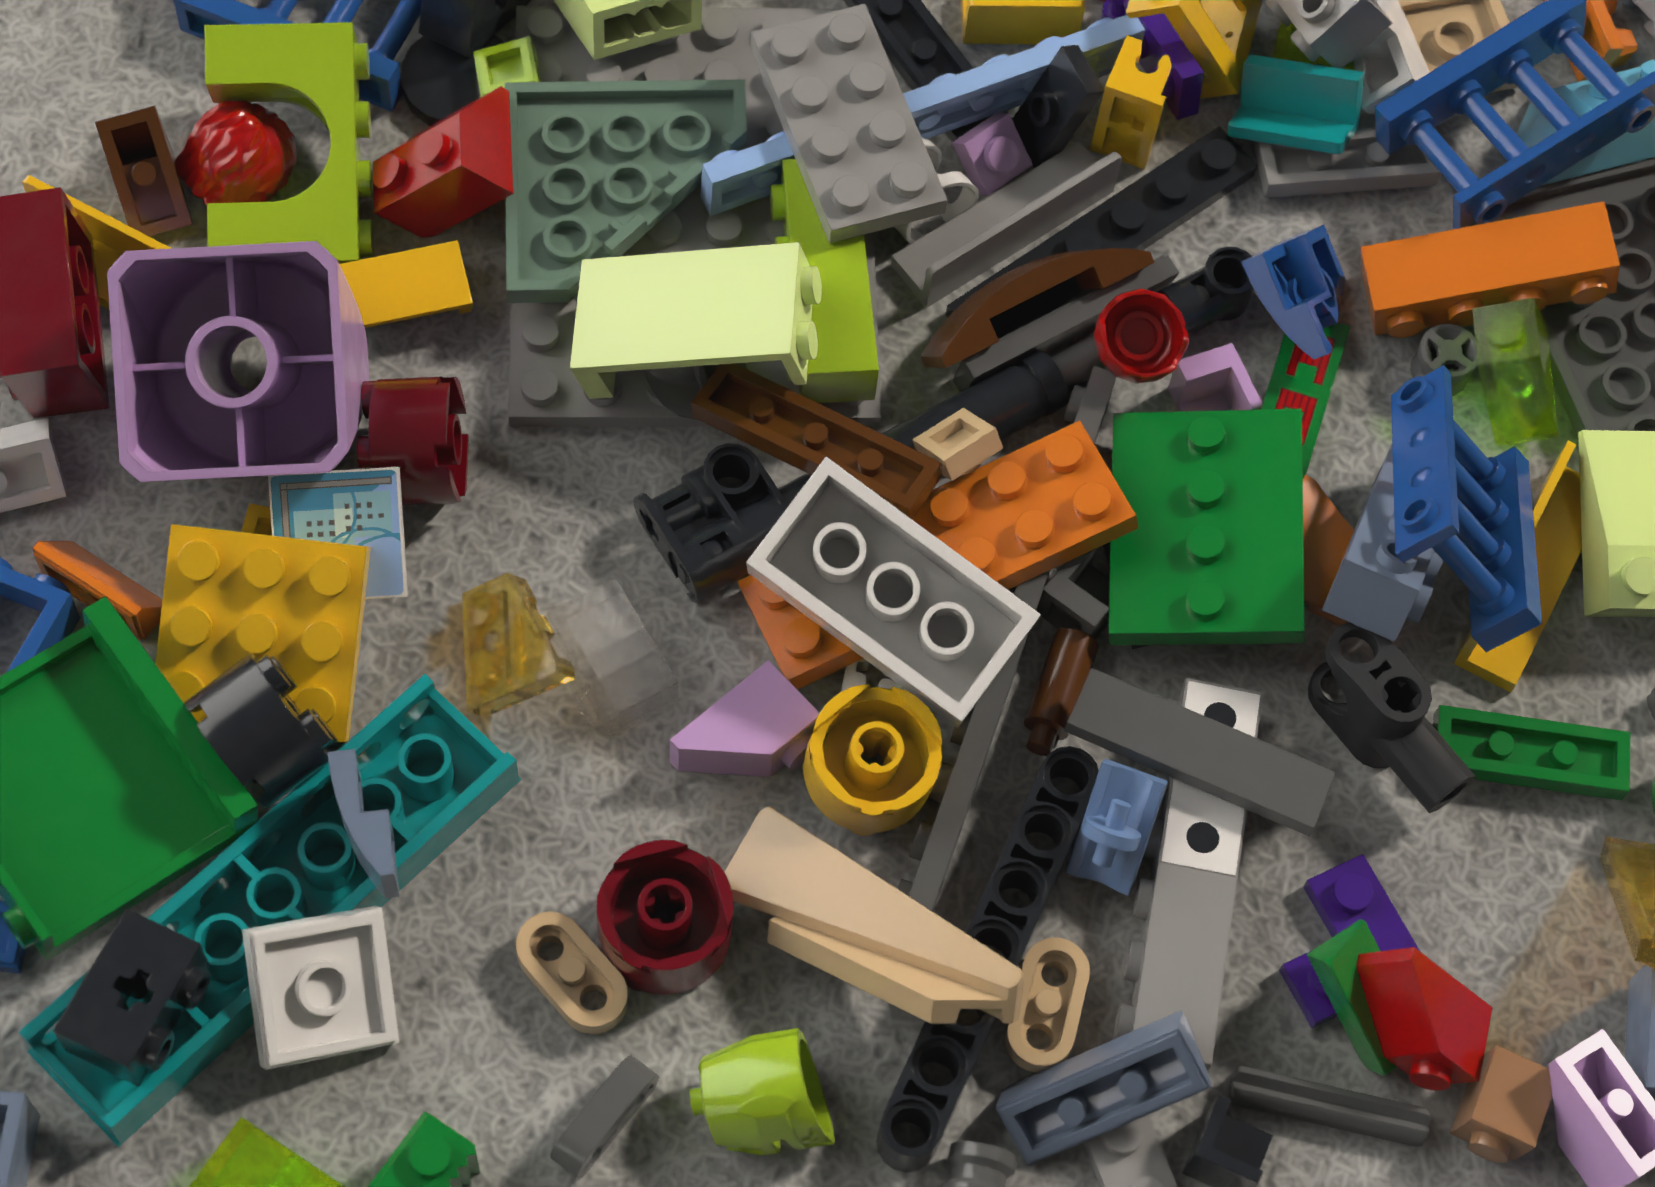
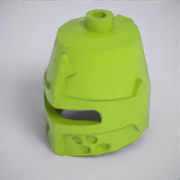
[690,1028,835,1156]

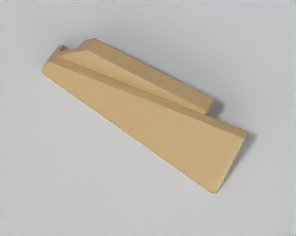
[725,807,1024,1024]

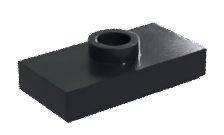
[1012,45,1104,168]

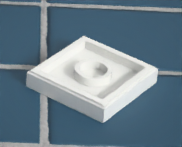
[242,906,399,1070]

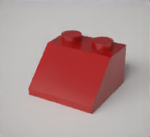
[373,86,513,238]

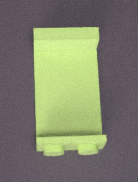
[570,242,822,399]

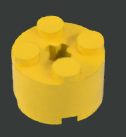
[802,684,942,836]

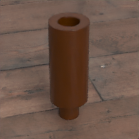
[1024,628,1099,756]

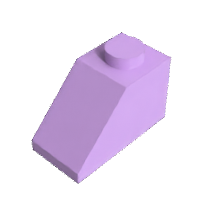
[670,660,819,777]
[1549,1029,1655,1187]

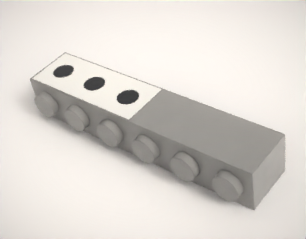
[1113,678,1263,1072]

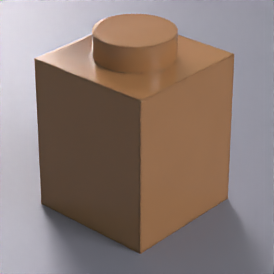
[1450,1045,1552,1163]

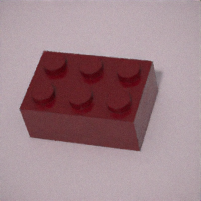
[0,187,110,418]

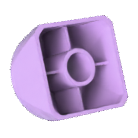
[107,241,369,482]

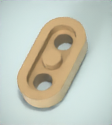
[516,912,628,1034]
[1005,937,1090,1073]

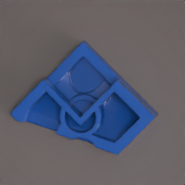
[1241,225,1346,359]

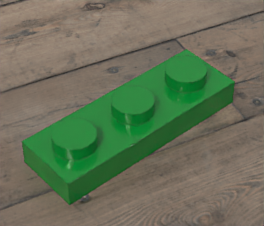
[1433,705,1631,801]

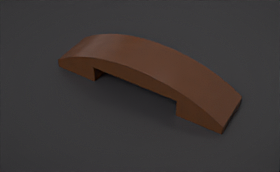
[920,248,1155,368]

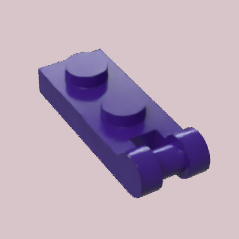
[1101,0,1204,120]

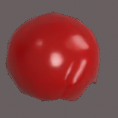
[1094,288,1189,384]

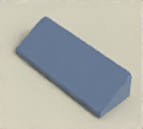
[996,1011,1212,1166]

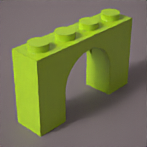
[204,22,374,264]

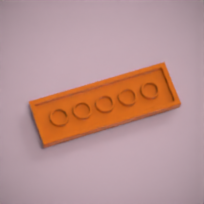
[737,420,1138,690]

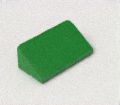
[1306,919,1396,1076]

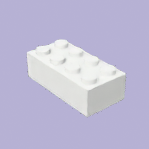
[746,457,1041,728]

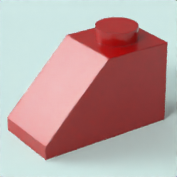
[1356,947,1493,1091]

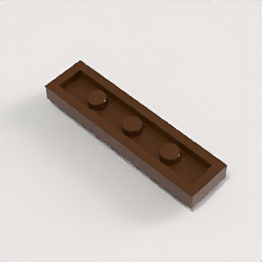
[691,363,942,519]

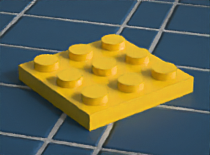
[155,524,371,743]

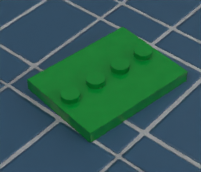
[1109,409,1305,645]

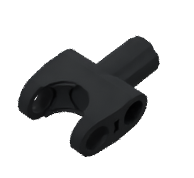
[1308,622,1475,813]

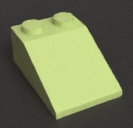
[1578,430,1655,617]

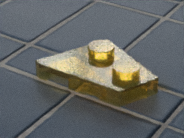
[462,572,575,716]

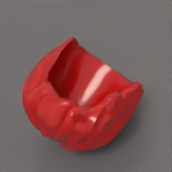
[175,101,297,206]

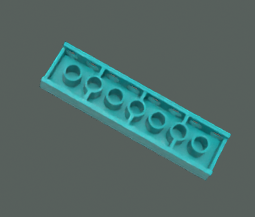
[19,674,521,1148]

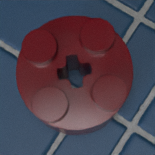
[357,376,469,505]
[596,840,734,995]

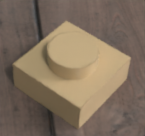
[912,408,1003,481]

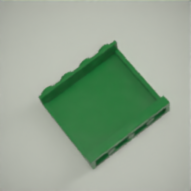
[0,596,258,961]

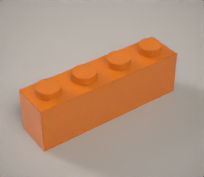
[1361,201,1620,338]

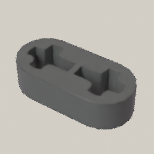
[550,1055,659,1180]

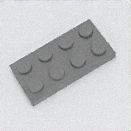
[750,4,948,244]

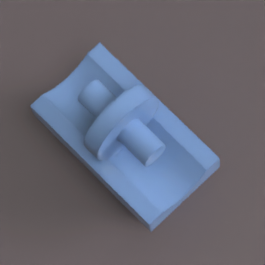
[1066,758,1168,895]

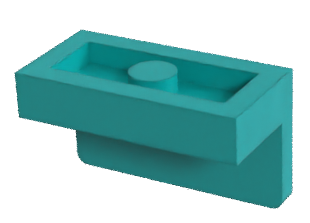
[1228,55,1364,154]

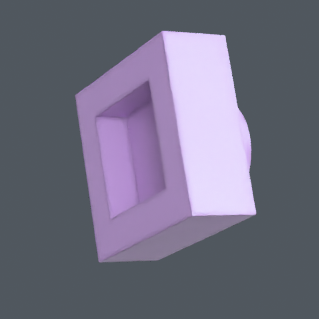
[952,112,1033,195]

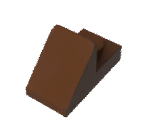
[95,105,193,236]

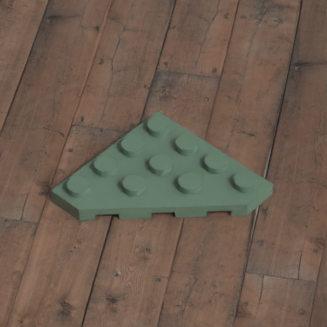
[504,79,747,303]

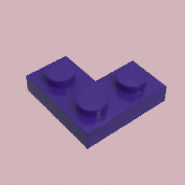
[1279,854,1421,1028]

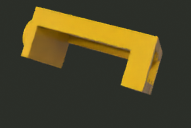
[1126,0,1262,99]

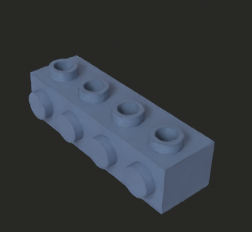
[1322,444,1443,642]

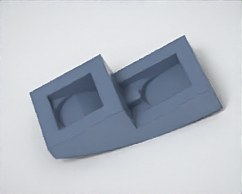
[327,749,399,898]

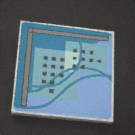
[268,467,408,599]

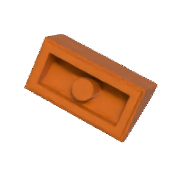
[32,541,163,640]

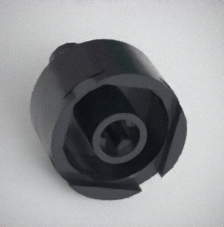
[184,653,338,809]

